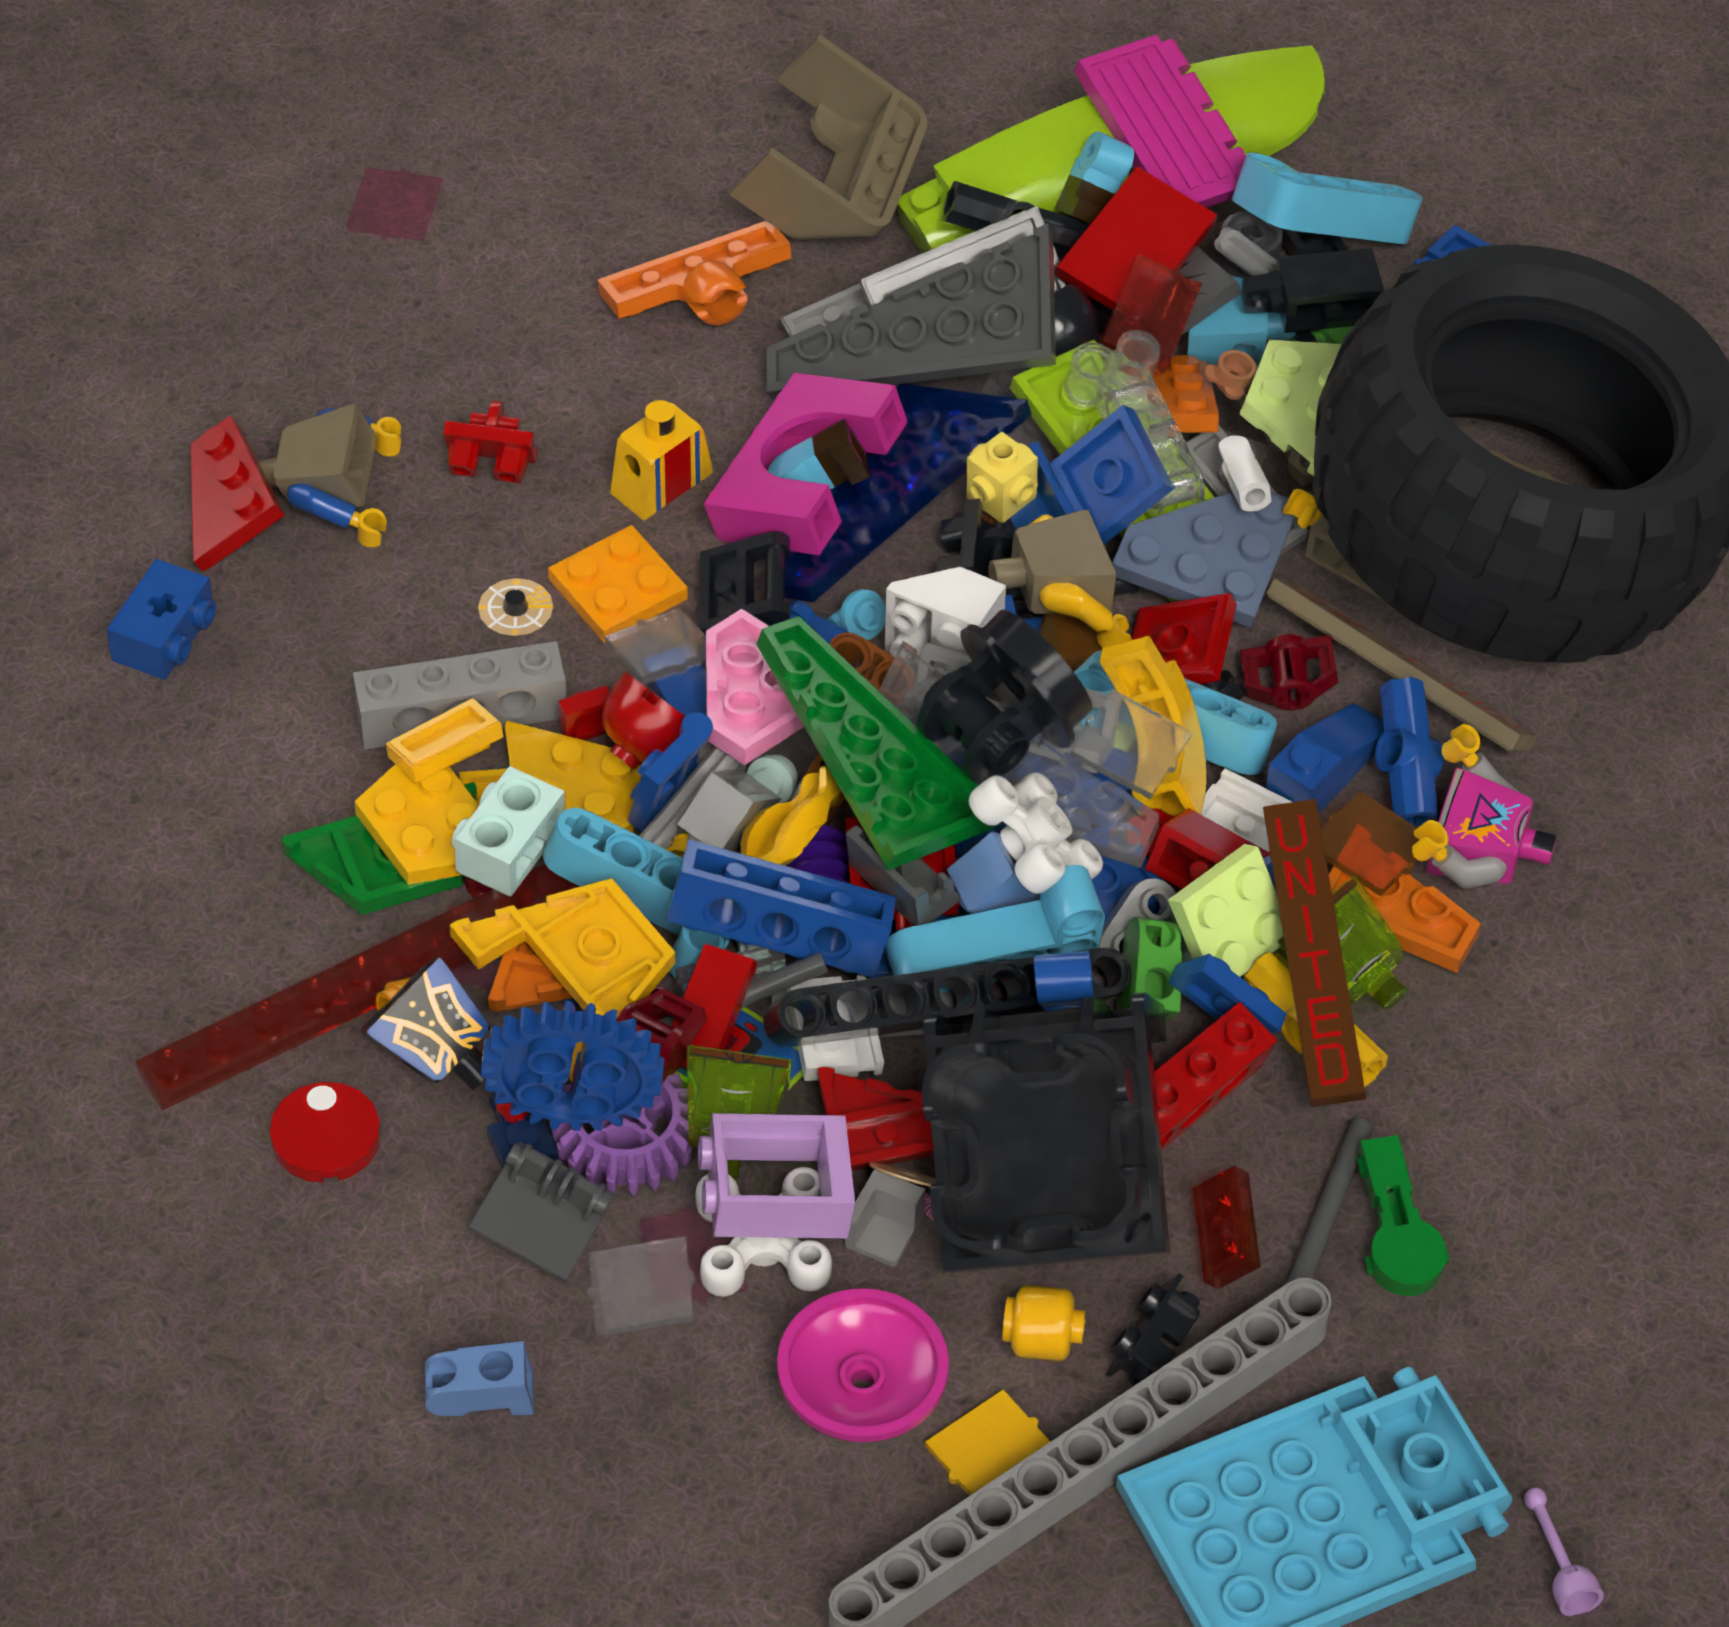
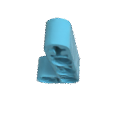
[1232,152,1423,244]
[1074,650,1277,775]
[543,808,730,985]
[885,865,1105,993]

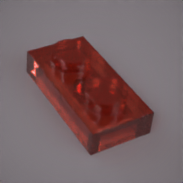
[1192,1165,1261,1289]

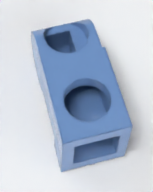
[425,1341,534,1416]

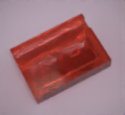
[1099,254,1202,374]

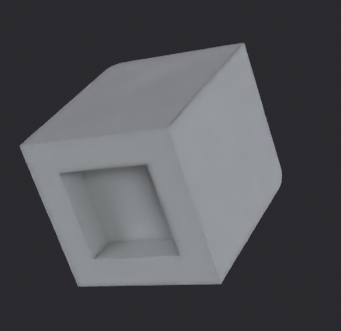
[845,1168,925,1267]

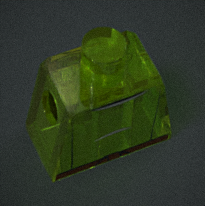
[1277,875,1408,1011]
[687,1045,792,1180]

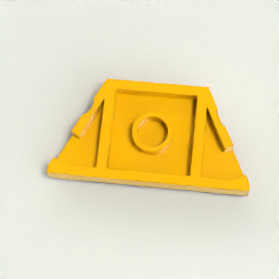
[504,720,642,833]

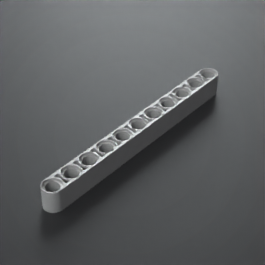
[828,1278,1331,1627]

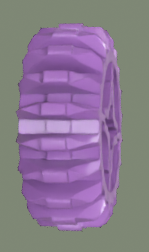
[552,1073,700,1197]

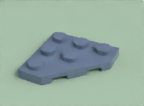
[1112,491,1295,628]

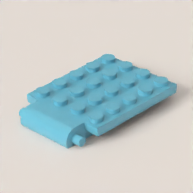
[1116,1367,1513,1627]

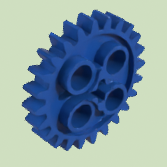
[481,1001,664,1131]

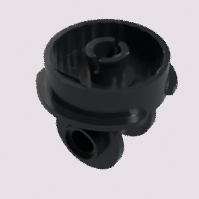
[917,609,1093,783]

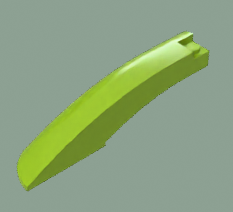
[896,45,1325,253]

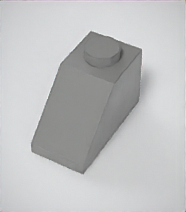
[677,769,782,852]

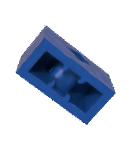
[106,559,216,680]

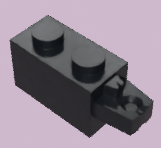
[1241,248,1384,333]

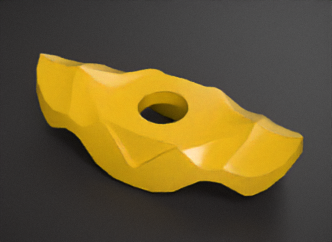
[740,766,842,866]

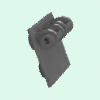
[467,1141,616,1282]

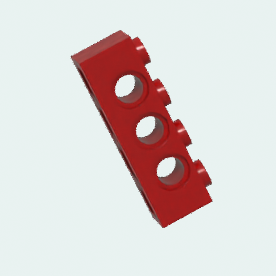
[1154,1002,1278,1151]

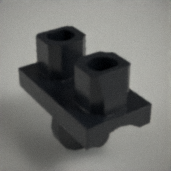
[937,498,1014,579]

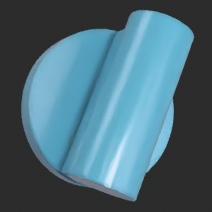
[826,589,886,640]

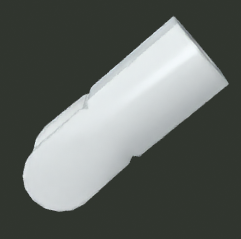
[1219,435,1272,512]

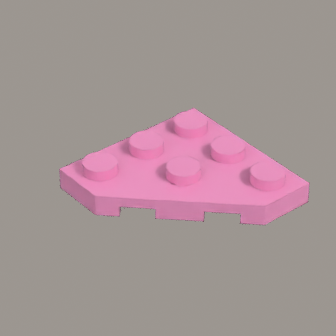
[706,609,804,765]

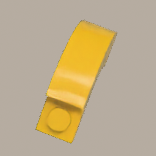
[1099,636,1206,817]

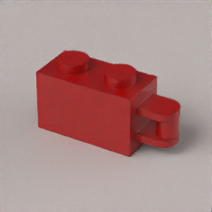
[1127,808,1270,889]

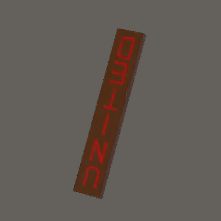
[1263,799,1366,1107]

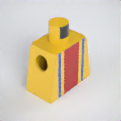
[610,400,713,521]

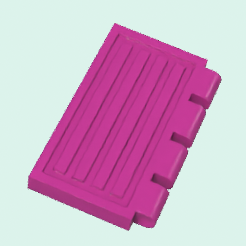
[1074,34,1246,208]

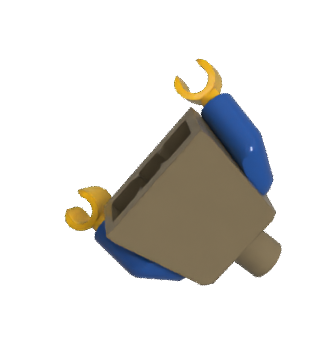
[258,403,402,547]

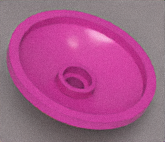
[777,1288,949,1442]

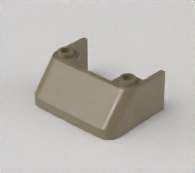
[729,34,928,240]

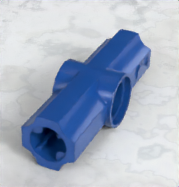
[1375,677,1444,834]

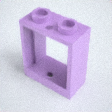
[698,1113,855,1238]

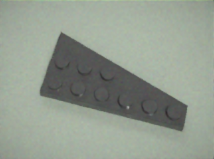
[767,223,1056,399]

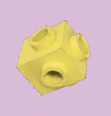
[966,432,1038,523]

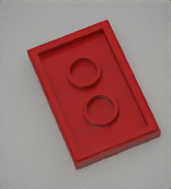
[1056,166,1217,324]

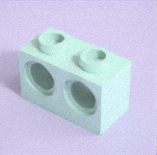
[452,766,565,897]

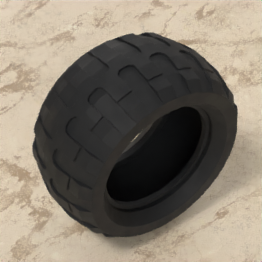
[1312,244,1729,663]

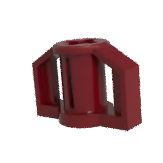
[1240,634,1338,711]
[616,989,707,1086]

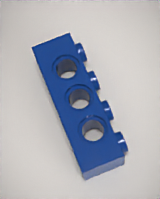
[666,839,896,978]

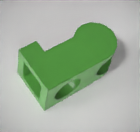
[1116,917,1182,1022]

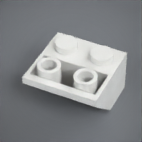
[885,567,1006,678]

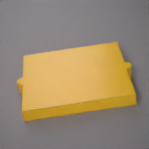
[925,1390,1051,1496]

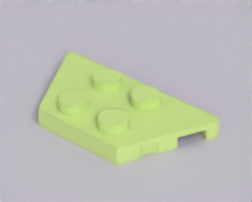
[1240,340,1342,477]

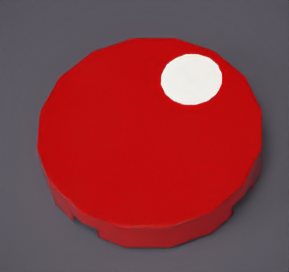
[270,1082,380,1183]

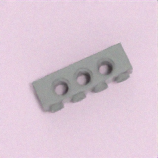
[353,641,567,750]

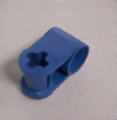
[1034,950,1094,1012]

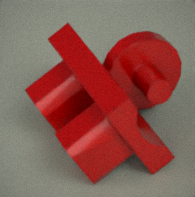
[443,400,538,484]

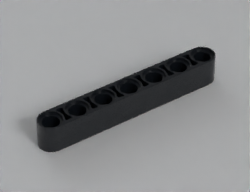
[763,947,1131,1047]

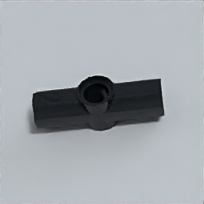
[942,181,1090,259]

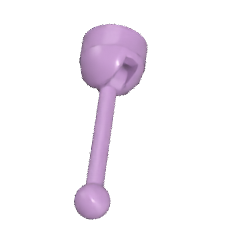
[1524,1488,1604,1616]

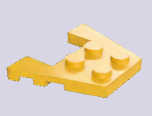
[354,744,490,885]
[450,878,676,1082]

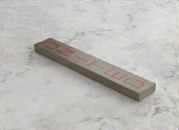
[1266,578,1538,752]

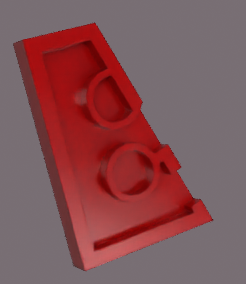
[190,415,285,571]

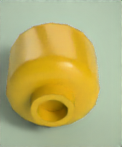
[1002,1284,1086,1362]

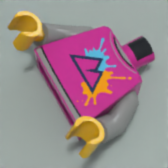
[1412,724,1557,889]

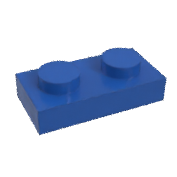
[1169,953,1287,1034]

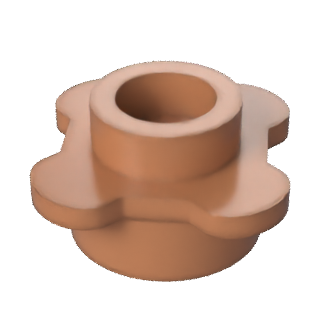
[1204,350,1257,400]

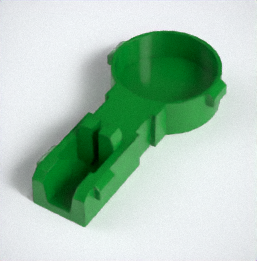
[1356,1135,1450,1296]

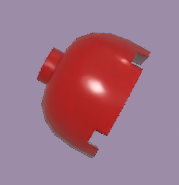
[602,671,685,770]

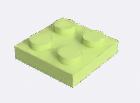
[1168,844,1284,977]

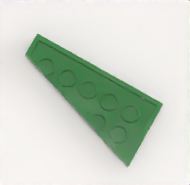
[756,616,1000,871]

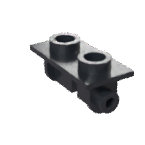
[1105,1273,1200,1386]

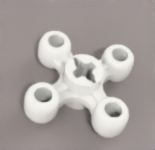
[968,772,1103,894]
[695,1167,832,1297]

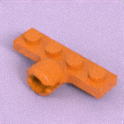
[597,221,792,326]

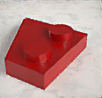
[817,1066,934,1171]

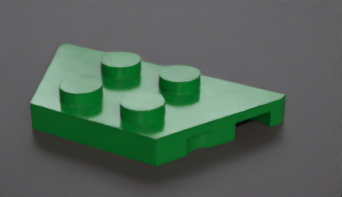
[281,782,477,915]

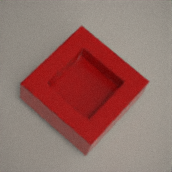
[558,685,610,741]

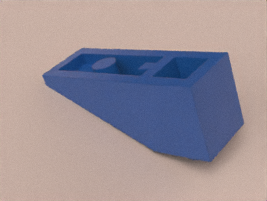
[1266,703,1384,815]

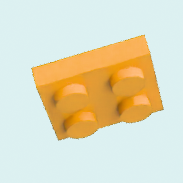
[548,525,688,643]

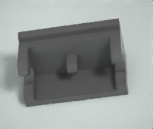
[846,825,960,926]

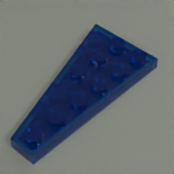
[785,383,1032,602]

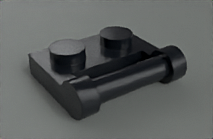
[699,531,790,639]

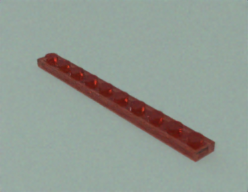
[136,864,580,1111]

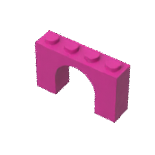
[704,373,908,555]

